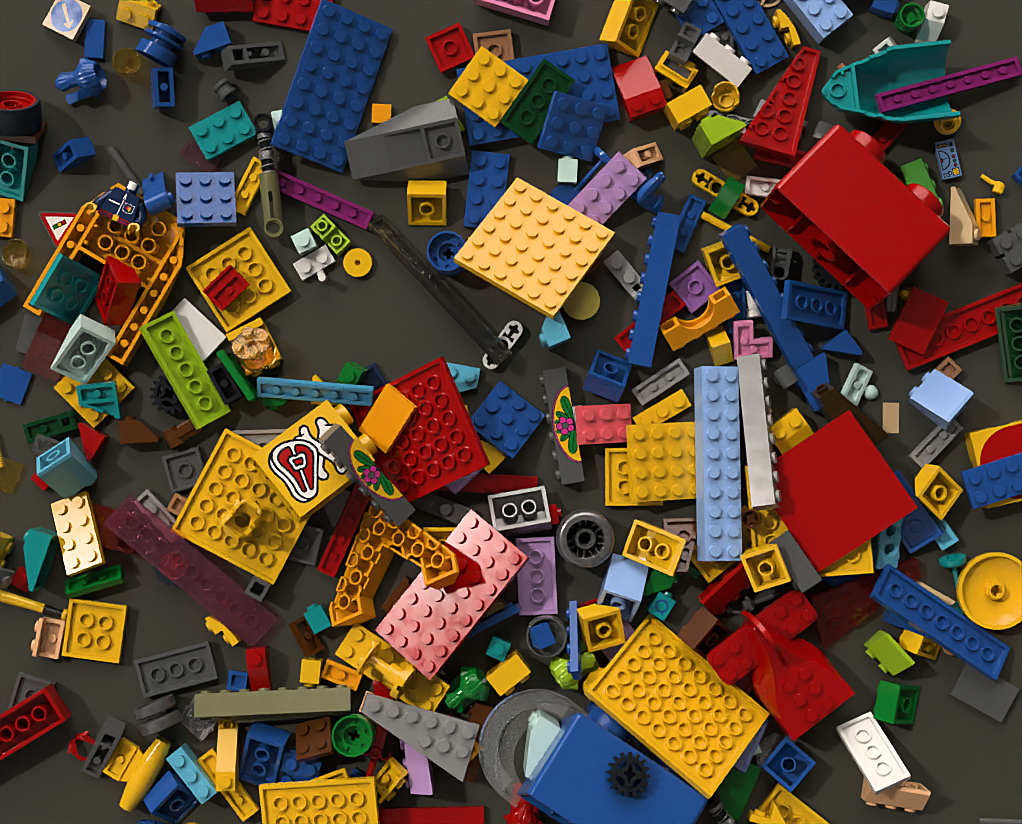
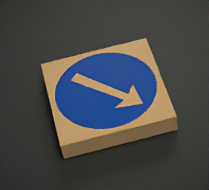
[42,0,94,42]

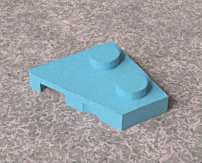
[447,362,480,393]

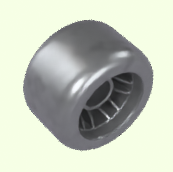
[556,509,615,568]

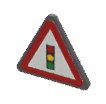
[38,211,78,249]

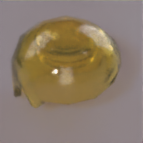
[112,48,142,77]
[2,238,32,270]

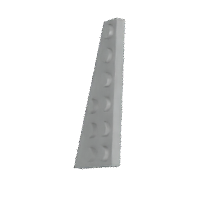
[361,692,480,782]

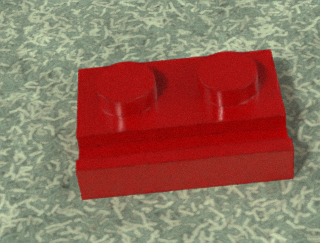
[203,265,250,312]

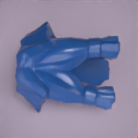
[55,57,108,105]

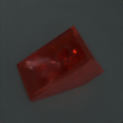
[21,313,72,382]

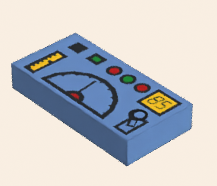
[933,138,962,181]

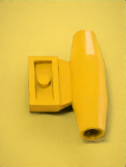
[102,736,171,812]

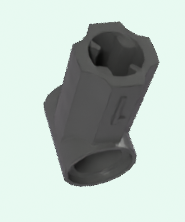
[772,364,798,389]

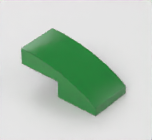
[708,176,746,220]

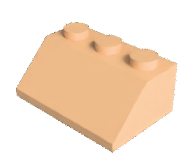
[861,777,931,812]

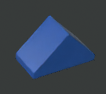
[820,330,862,356]

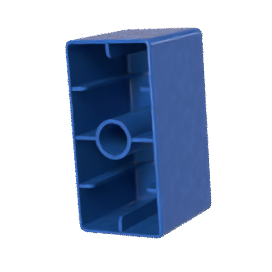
[518,706,708,824]

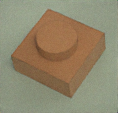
[935,356,962,380]
[166,492,188,516]

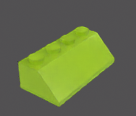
[692,115,746,159]

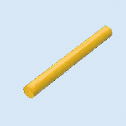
[700,211,771,253]

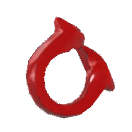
[67,730,95,761]

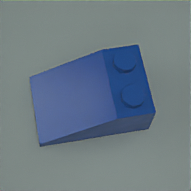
[239,722,291,786]

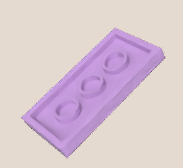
[567,151,647,225]
[516,536,558,616]

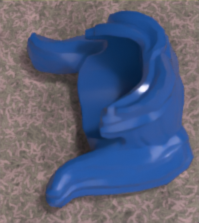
[629,166,666,213]

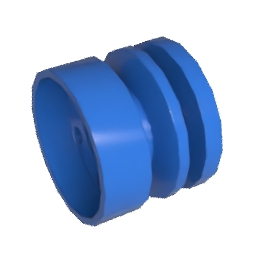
[135,20,187,67]
[427,231,465,276]

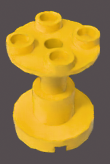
[356,640,418,700]

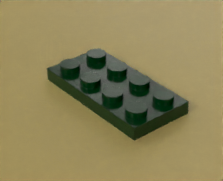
[500,59,576,145]

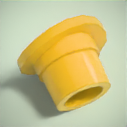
[934,108,961,135]

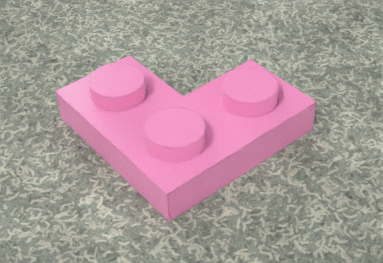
[733,320,773,360]

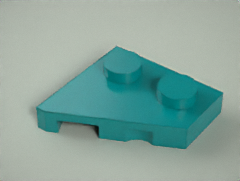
[76,381,122,419]

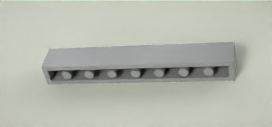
[737,353,782,511]

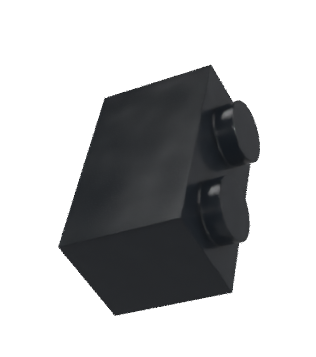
[206,363,245,405]

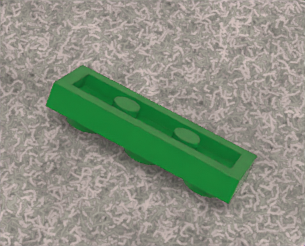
[65,564,124,599]

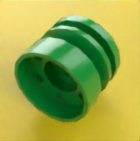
[331,713,376,757]

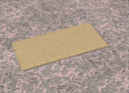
[883,403,899,433]

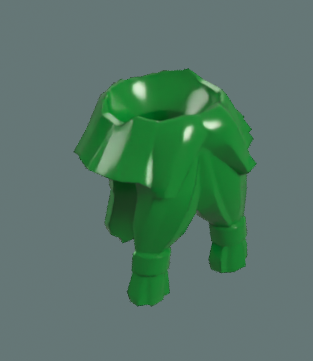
[445,666,491,713]

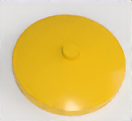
[956,552,1022,630]

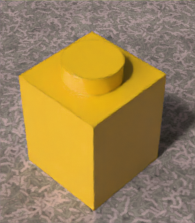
[300,657,323,687]

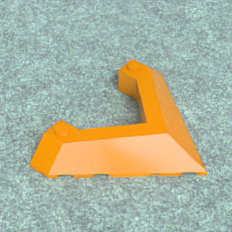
[329,499,459,627]

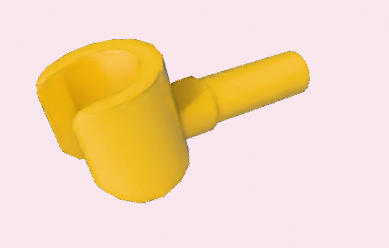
[980,174,1005,195]

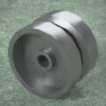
[133,694,183,736]

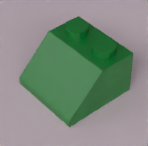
[873,680,920,724]

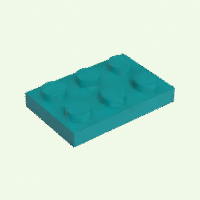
[188,101,257,162]

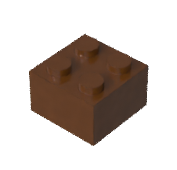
[677,607,732,661]

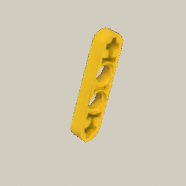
[691,169,759,217]

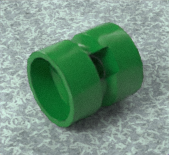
[894,3,925,34]

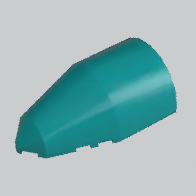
[821,40,960,125]

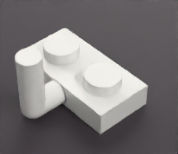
[293,245,336,283]

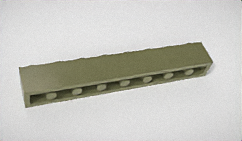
[194,685,352,721]

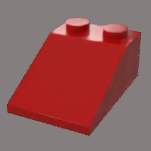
[611,55,667,122]

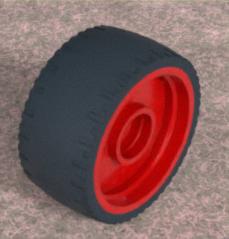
[0,89,42,137]

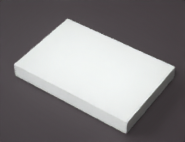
[174,298,227,363]

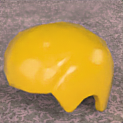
[711,81,740,113]

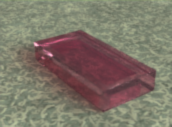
[178,139,222,172]

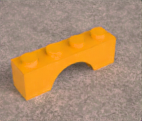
[659,286,740,351]

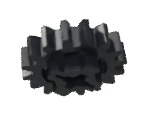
[150,375,184,414]
[605,752,650,797]

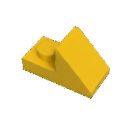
[747,800,786,824]

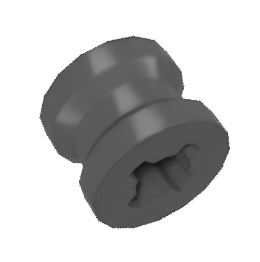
[212,78,237,102]

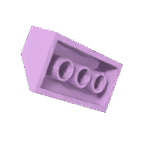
[400,739,435,795]

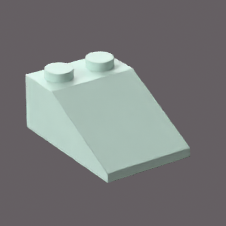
[51,314,116,384]
[523,708,561,778]

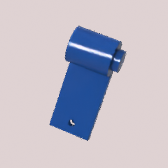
[142,171,176,216]

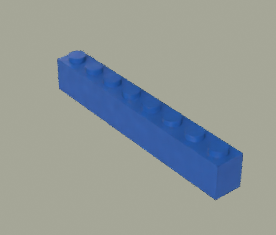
[624,211,681,369]
[718,223,814,370]

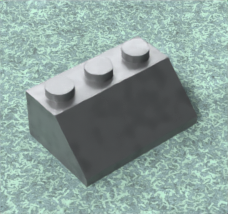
[488,486,552,537]

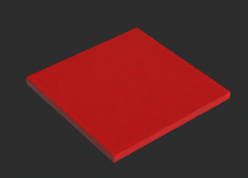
[774,410,918,573]

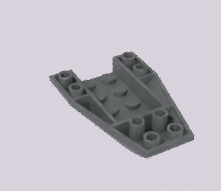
[344,98,469,181]

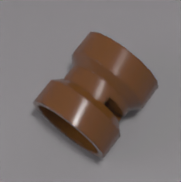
[741,508,762,529]

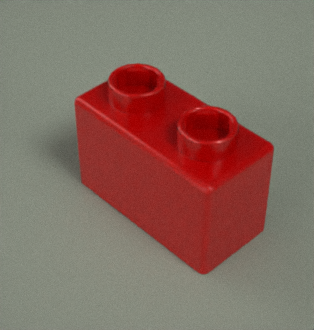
[760,125,950,310]

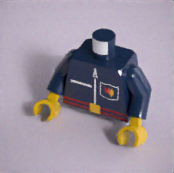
[84,181,147,237]

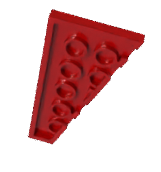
[738,46,821,158]

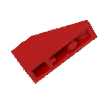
[245,645,273,692]

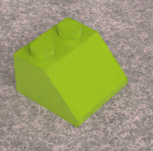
[863,630,915,676]

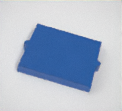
[0,363,33,405]

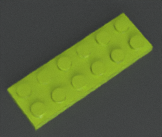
[139,310,231,430]

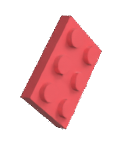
[575,403,632,445]

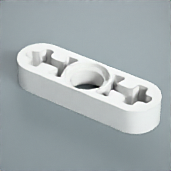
[483,321,523,369]

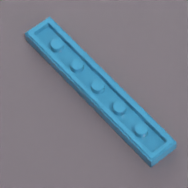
[257,377,374,406]

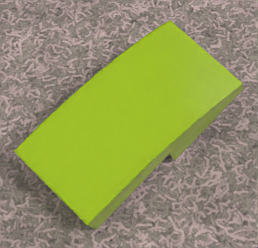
[310,214,352,256]

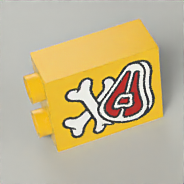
[251,400,378,524]

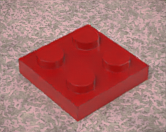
[425,22,475,74]

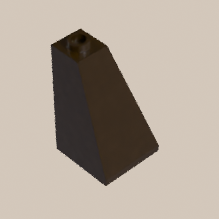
[811,382,889,446]

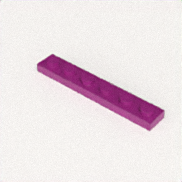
[274,168,374,230]

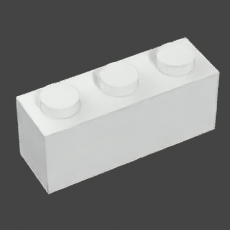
[691,32,752,87]

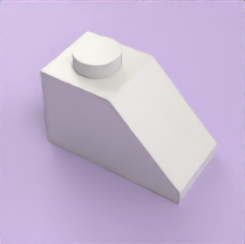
[915,0,949,43]

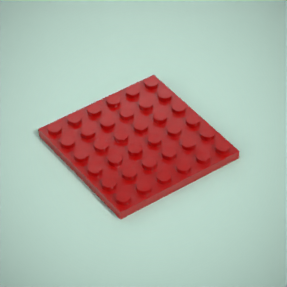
[350,356,490,503]

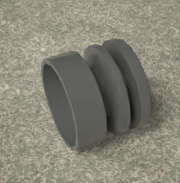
[526,614,567,658]

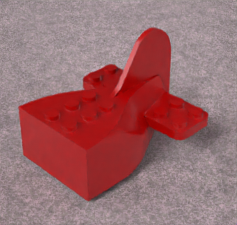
[706,588,855,741]

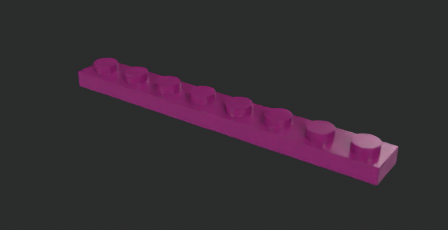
[874,56,1022,114]

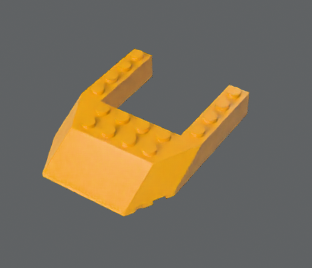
[23,183,185,366]

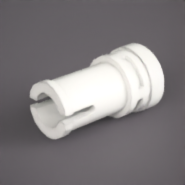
[746,291,762,319]

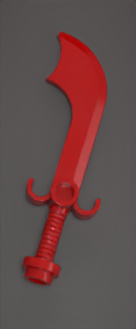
[363,680,393,777]

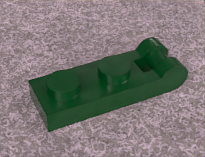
[23,410,79,443]

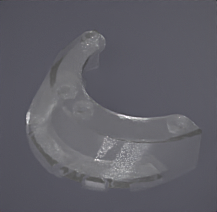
[479,689,588,808]

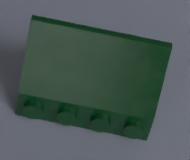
[995,302,1022,383]

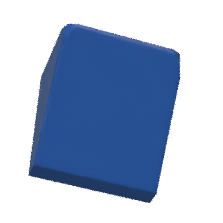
[529,622,555,649]

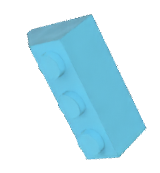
[539,311,571,350]

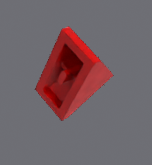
[78,423,109,461]

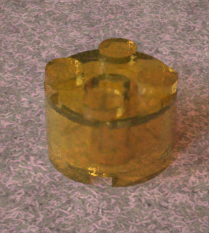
[232,327,277,373]

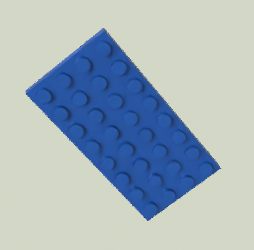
[270,0,393,173]
[456,43,620,146]

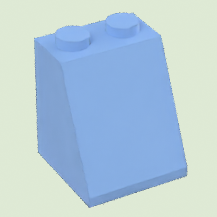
[908,369,974,430]
[596,553,649,622]

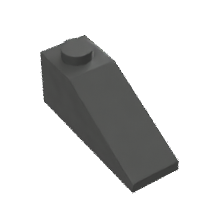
[220,41,285,72]
[81,715,126,778]

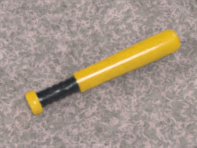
[0,590,68,621]

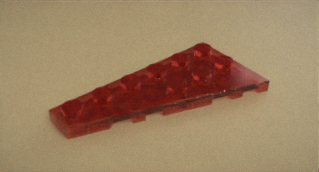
[809,558,921,650]

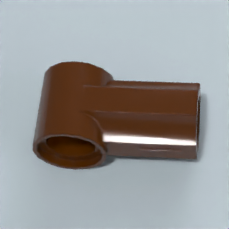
[162,418,204,450]

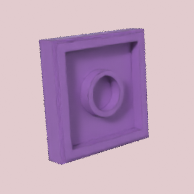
[668,260,721,314]

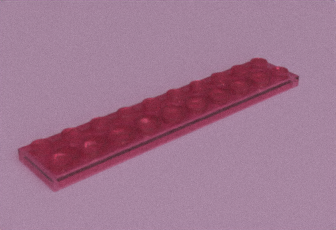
[103,494,278,648]

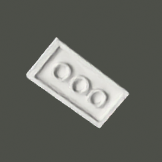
[836,711,911,795]

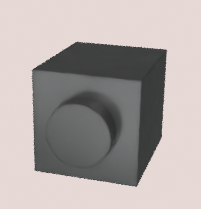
[244,575,273,602]

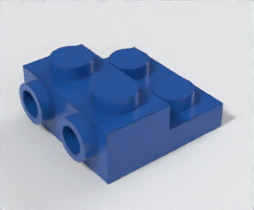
[276,748,323,783]

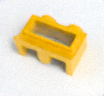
[653,50,698,93]

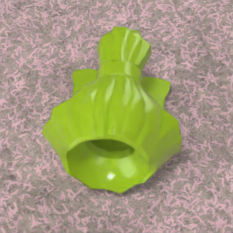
[549,641,600,691]

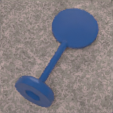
[550,146,611,205]

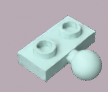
[840,363,878,406]

